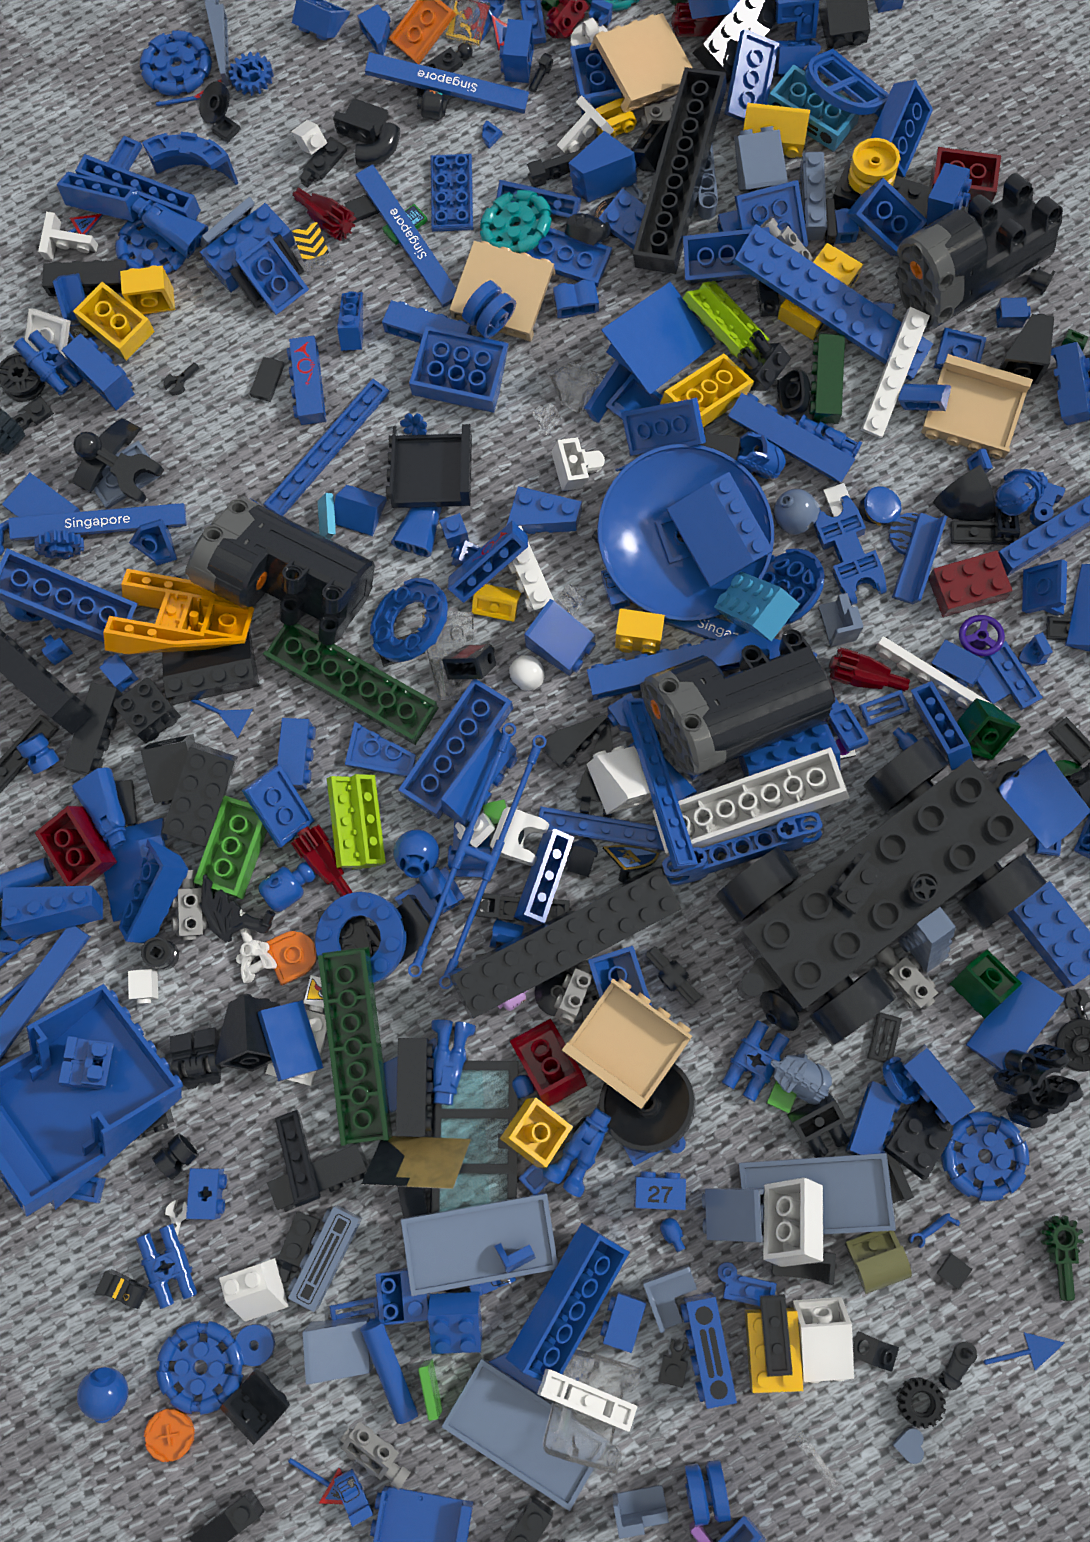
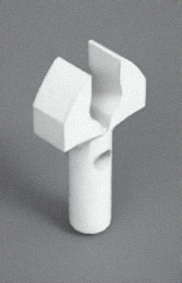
[165,1199,187,1236]

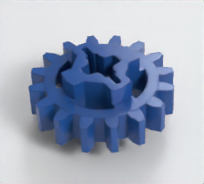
[228,52,274,96]
[34,530,84,560]

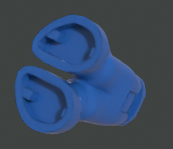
[431,1020,476,1105]
[542,1108,611,1197]

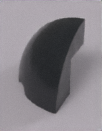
[933,465,995,521]

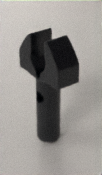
[529,53,554,92]
[164,363,199,395]
[1063,989,1090,1019]

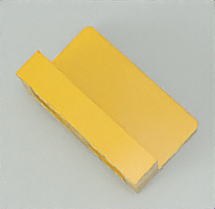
[471,584,521,622]

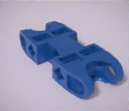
[814,495,887,606]

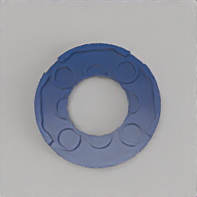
[370,578,448,662]
[315,892,406,983]

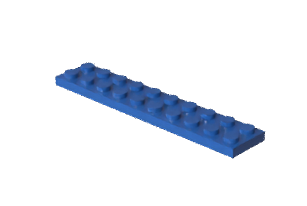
[732,224,933,381]

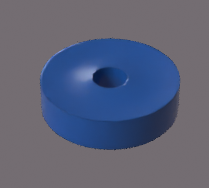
[235,1324,275,1366]

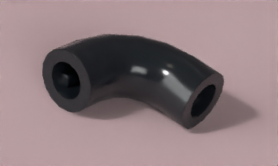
[355,122,400,166]

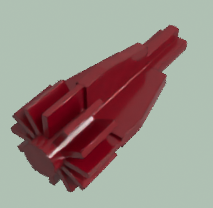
[671,3,724,37]
[292,188,356,241]
[829,647,910,692]
[290,824,353,897]

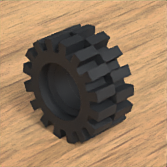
[897,1377,946,1429]

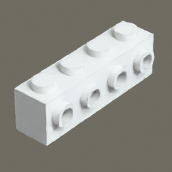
[508,526,554,619]

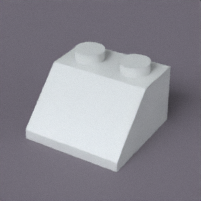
[219,1258,289,1322]

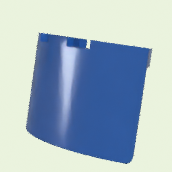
[142,132,239,185]

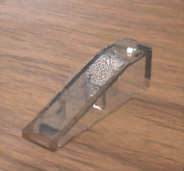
[422,611,474,701]

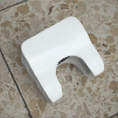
[490,807,549,866]

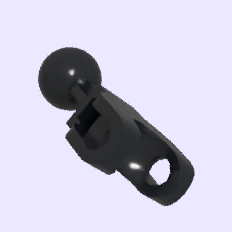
[73,432,164,504]

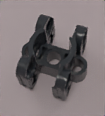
[993,1044,1084,1129]

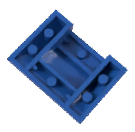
[102,818,171,922]

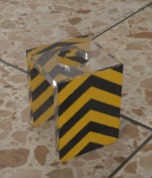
[292,222,333,276]

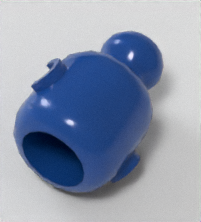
[258,862,316,912]

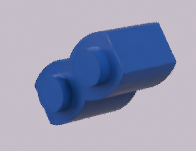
[553,280,599,319]

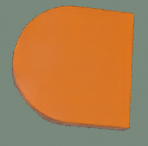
[266,931,317,986]

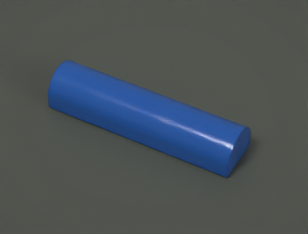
[496,179,581,218]
[0,857,54,900]
[360,1320,418,1424]

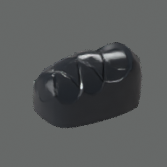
[564,213,611,246]
[777,369,811,415]

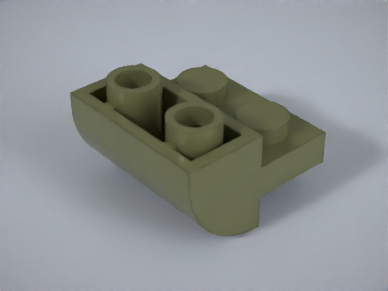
[845,1231,912,1294]

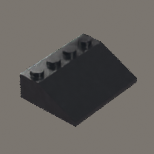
[162,628,260,705]

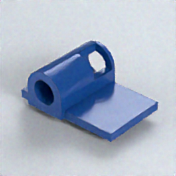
[448,818,492,878]
[395,867,465,918]

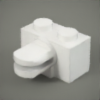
[551,437,605,491]

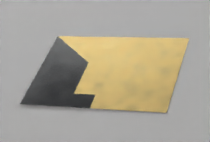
[361,1136,471,1189]

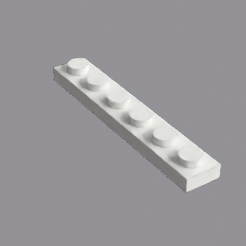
[860,307,930,438]
[875,636,1001,710]

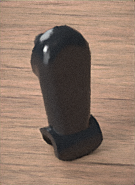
[939,1342,977,1390]

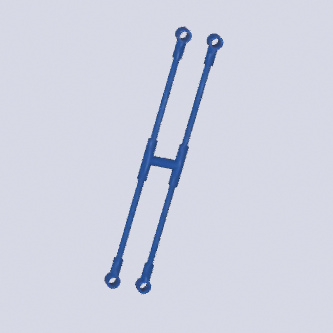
[408,723,547,989]

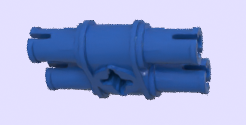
[13,330,84,396]
[722,1020,790,1102]
[136,1223,197,1309]

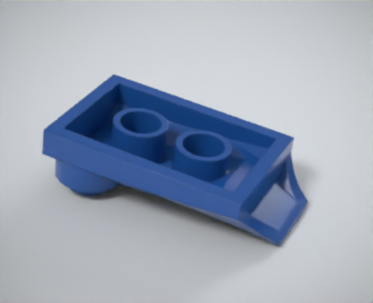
[234,232,309,315]

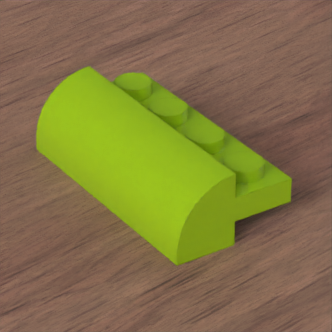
[682,281,770,358]
[326,774,386,870]

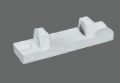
[537,1369,637,1432]

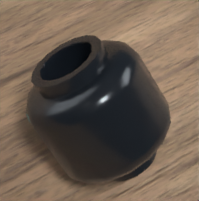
[417,90,447,121]

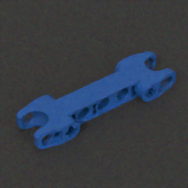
[662,812,823,886]

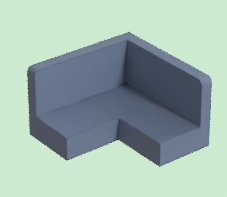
[819,593,864,647]
[642,1264,697,1333]
[613,1485,669,1539]

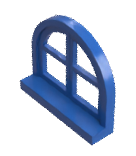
[805,49,889,117]

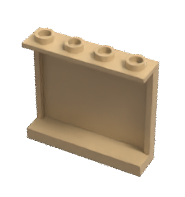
[589,13,692,113]
[449,241,555,342]
[921,354,1033,459]
[562,978,692,1109]

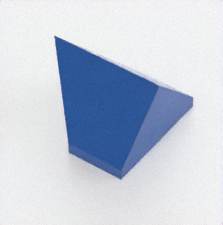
[129,519,177,566]

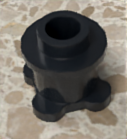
[1027,266,1056,296]

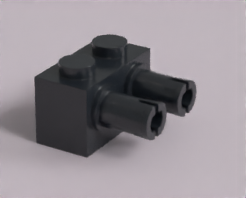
[737,330,791,391]
[787,1092,850,1158]

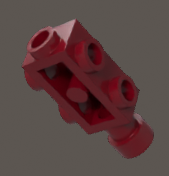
[545,0,589,39]

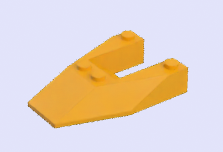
[103,569,254,654]

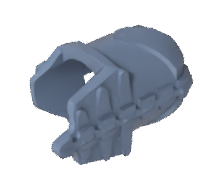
[771,1053,832,1105]

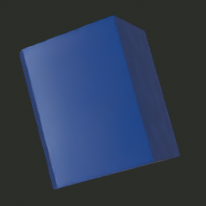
[334,485,387,537]

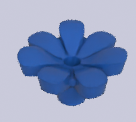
[400,413,427,435]

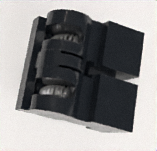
[170,1027,221,1090]

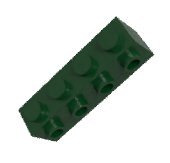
[809,334,845,424]

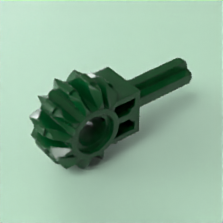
[1040,1215,1085,1301]

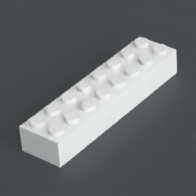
[652,747,850,856]

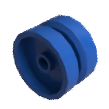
[462,280,516,338]
[685,1459,731,1527]

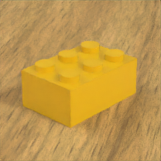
[73,282,155,361]
[745,1308,803,1393]

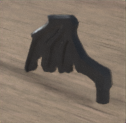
[199,874,275,943]

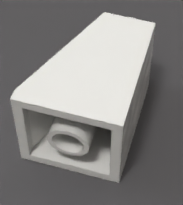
[587,746,651,814]
[793,1297,854,1383]

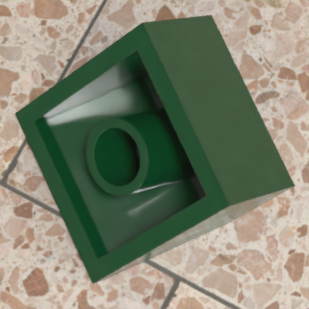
[957,698,1021,760]
[950,949,1022,1019]

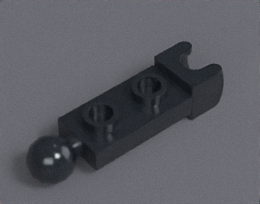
[408,42,473,97]
[527,149,582,187]

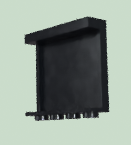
[386,424,472,508]

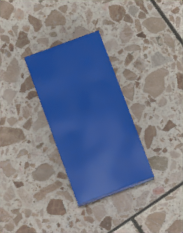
[431,154,473,232]

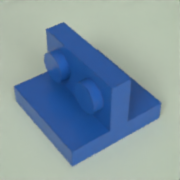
[1022,559,1067,616]

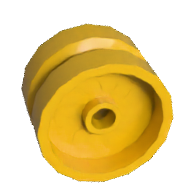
[848,138,900,195]

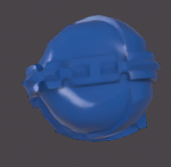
[737,431,786,479]
[995,469,1048,516]

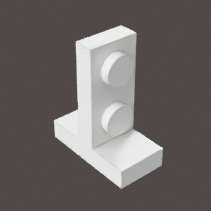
[557,95,614,154]
[38,212,98,261]

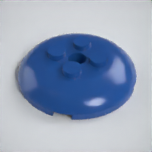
[762,549,825,626]

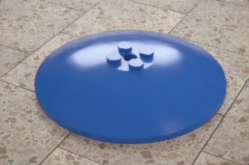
[597,444,774,621]

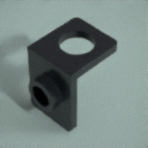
[853,1331,899,1372]

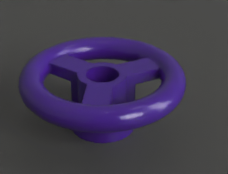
[959,615,1005,657]

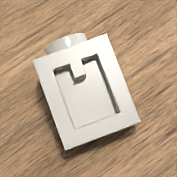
[455,812,495,848]

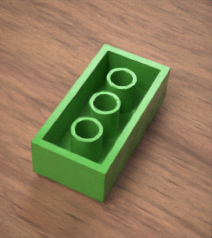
[193,796,267,900]

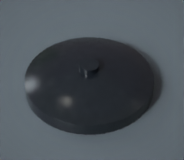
[599,1063,696,1153]

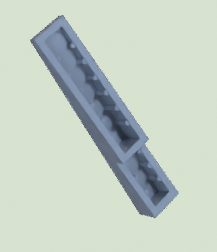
[204,0,230,86]

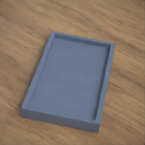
[739,1153,896,1234]
[401,1193,558,1296]
[441,1357,609,1511]

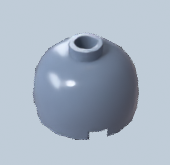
[774,489,820,535]

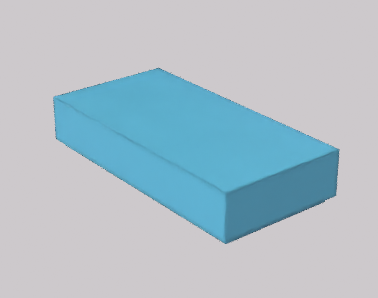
[318,493,336,539]

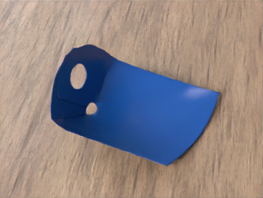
[999,749,1090,849]

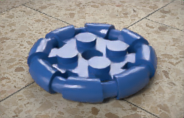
[140,30,212,96]
[115,217,186,276]
[941,1111,1030,1201]
[156,1320,244,1415]

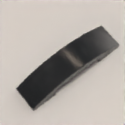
[72,418,141,493]
[475,893,570,923]

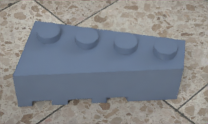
[899,907,956,973]

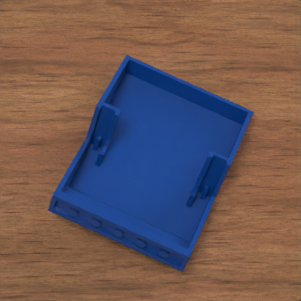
[0,984,183,1217]

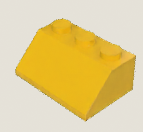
[743,103,810,158]

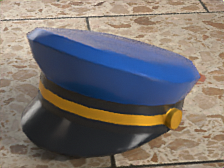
[858,486,902,526]

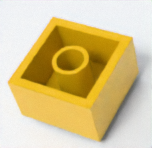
[120,265,175,314]
[615,609,665,655]
[500,1097,573,1168]

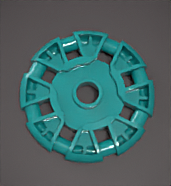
[480,190,552,253]

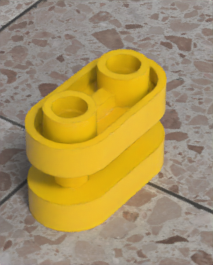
[595,98,637,138]

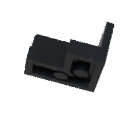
[771,1250,836,1285]

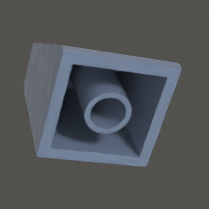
[734,126,788,190]
[702,1188,764,1242]
[302,1316,374,1385]

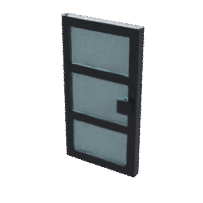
[430,1060,518,1213]

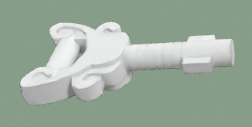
[236,909,277,983]

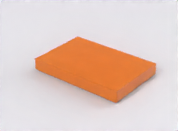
[388,0,456,64]

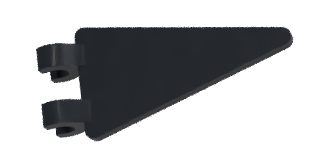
[576,724,613,818]

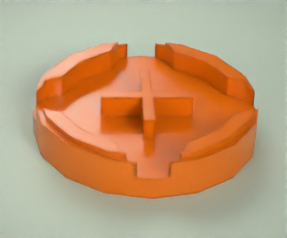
[144,1408,195,1462]

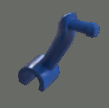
[908,1213,960,1248]

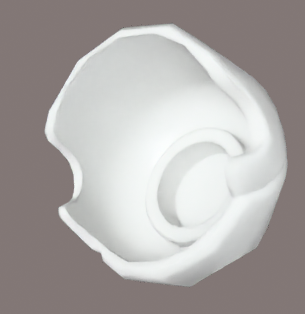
[509,655,545,691]

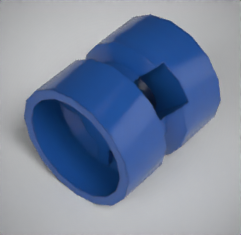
[16,732,60,774]

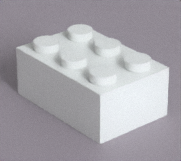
[763,1178,823,1267]

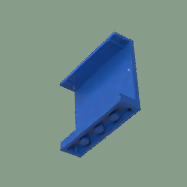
[370,1485,473,1542]

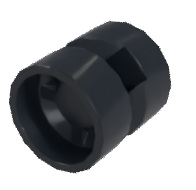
[141,937,179,970]
[152,1133,199,1180]

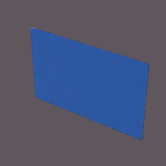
[601,282,716,395]

